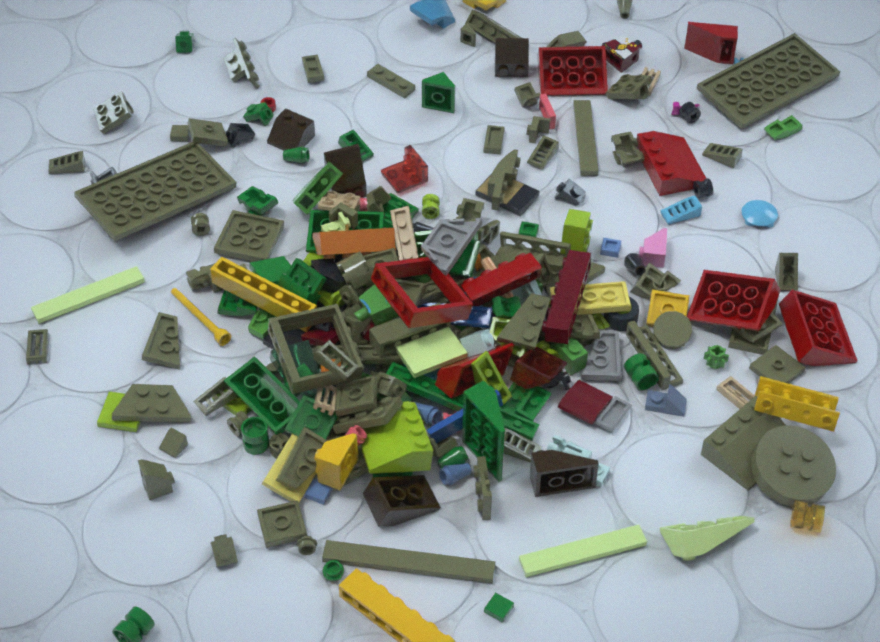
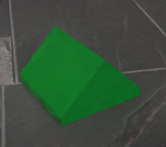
[422,72,456,114]

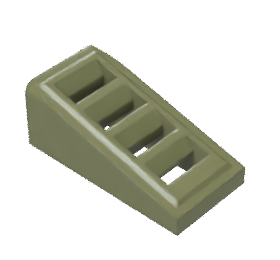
[527,135,559,170]
[702,143,743,168]
[48,151,85,174]
[313,340,359,380]
[193,376,238,416]
[504,428,542,463]

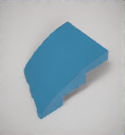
[410,0,455,29]

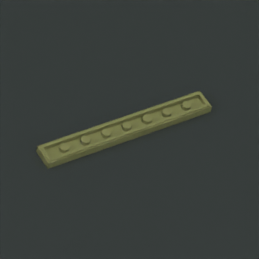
[322,540,496,584]

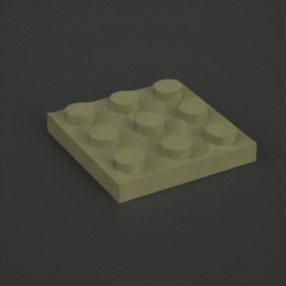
[214,210,285,262]

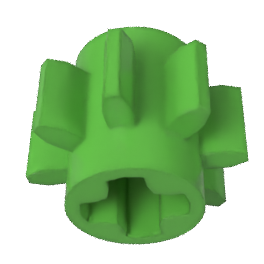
[703,345,729,369]

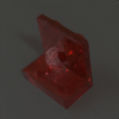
[381,145,428,193]

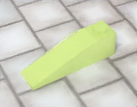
[660,516,755,561]

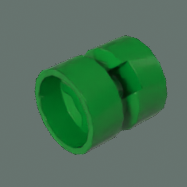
[624,353,659,391]
[241,417,269,455]
[112,606,155,642]

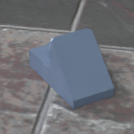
[645,384,687,417]

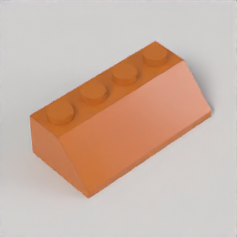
[313,228,396,259]

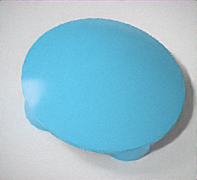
[742,200,778,228]

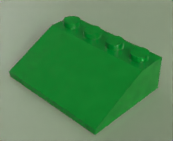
[306,210,384,254]
[462,380,505,482]

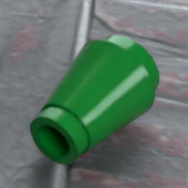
[283,146,310,164]
[437,446,469,469]

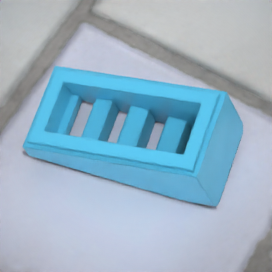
[660,195,702,225]

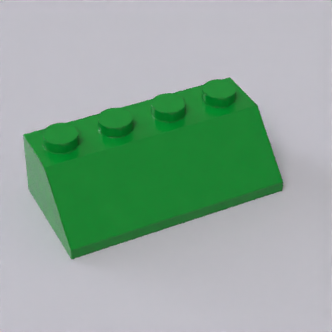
[224,356,300,434]

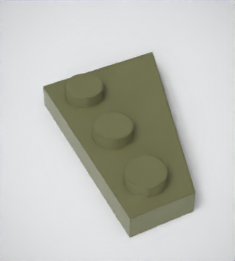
[497,293,550,351]
[142,312,180,370]

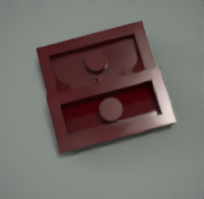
[301,327,341,346]
[558,380,613,425]

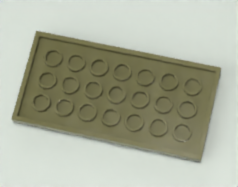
[696,33,841,129]
[74,142,237,241]

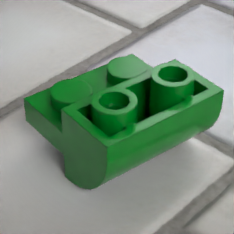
[279,258,327,305]

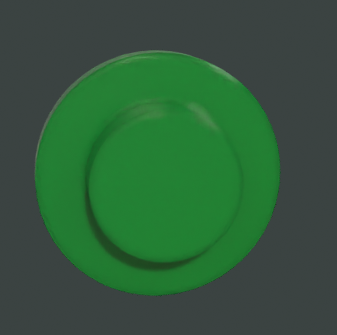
[322,560,344,581]

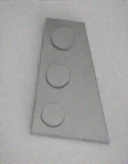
[581,330,621,381]

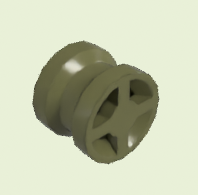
[191,213,210,236]
[227,411,249,436]
[269,433,289,459]

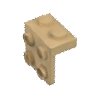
[318,191,360,211]

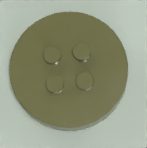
[751,425,836,507]

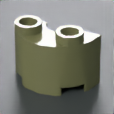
[611,131,644,166]
[453,198,484,222]
[336,251,372,289]

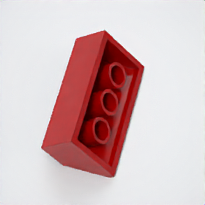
[461,252,542,306]
[435,343,515,398]

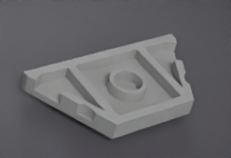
[421,218,482,276]

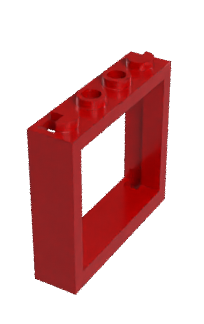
[371,257,473,328]

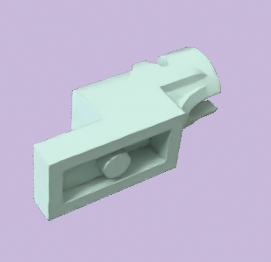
[547,435,610,487]

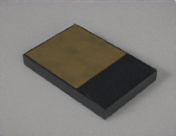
[475,173,540,216]

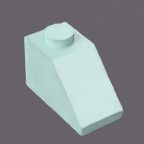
[460,329,495,357]

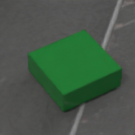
[518,221,539,238]
[484,592,514,623]

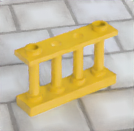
[754,376,840,432]

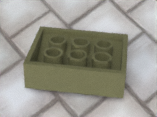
[701,396,786,491]

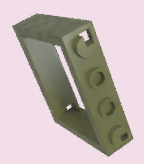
[268,304,365,394]

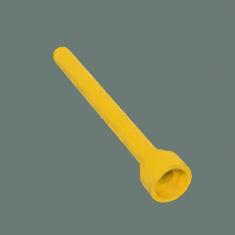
[171,288,232,346]

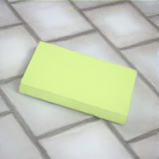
[396,327,467,378]

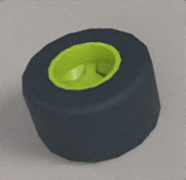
[604,297,639,331]

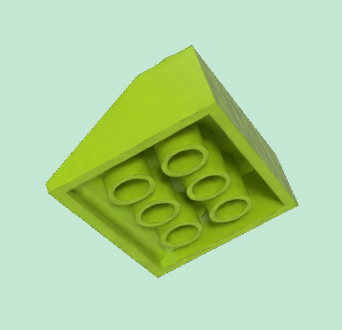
[360,401,433,474]

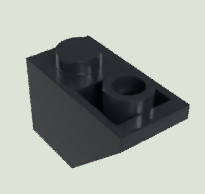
[311,258,346,294]

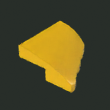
[462,0,506,10]

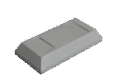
[595,396,632,432]

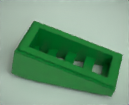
[338,129,374,161]

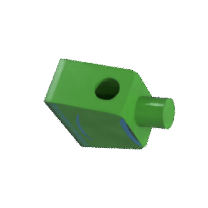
[354,284,399,325]

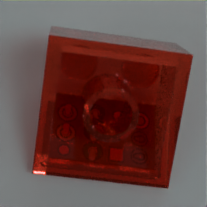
[510,346,567,389]

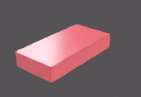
[539,94,556,129]

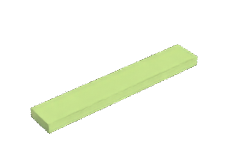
[31,266,145,324]
[519,525,647,577]

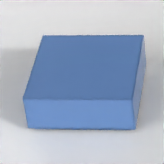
[600,237,621,258]
[305,478,333,505]

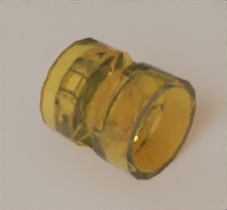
[790,500,825,533]

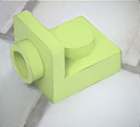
[321,212,351,232]

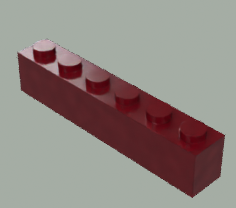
[542,250,591,344]

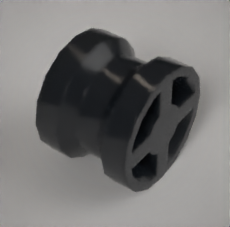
[679,102,701,123]
[693,178,713,198]

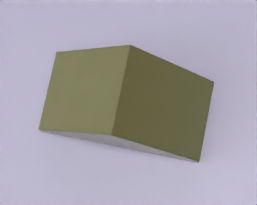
[775,253,798,290]

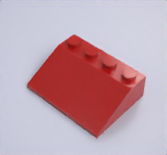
[537,46,608,96]
[636,131,707,196]
[687,269,781,331]
[778,289,858,366]

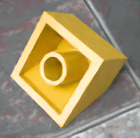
[314,433,358,490]

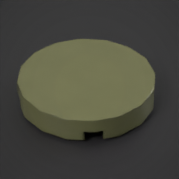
[653,311,692,349]

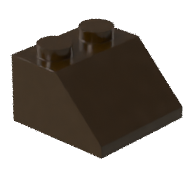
[494,38,529,77]
[267,108,315,151]

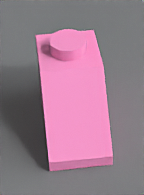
[639,228,667,268]

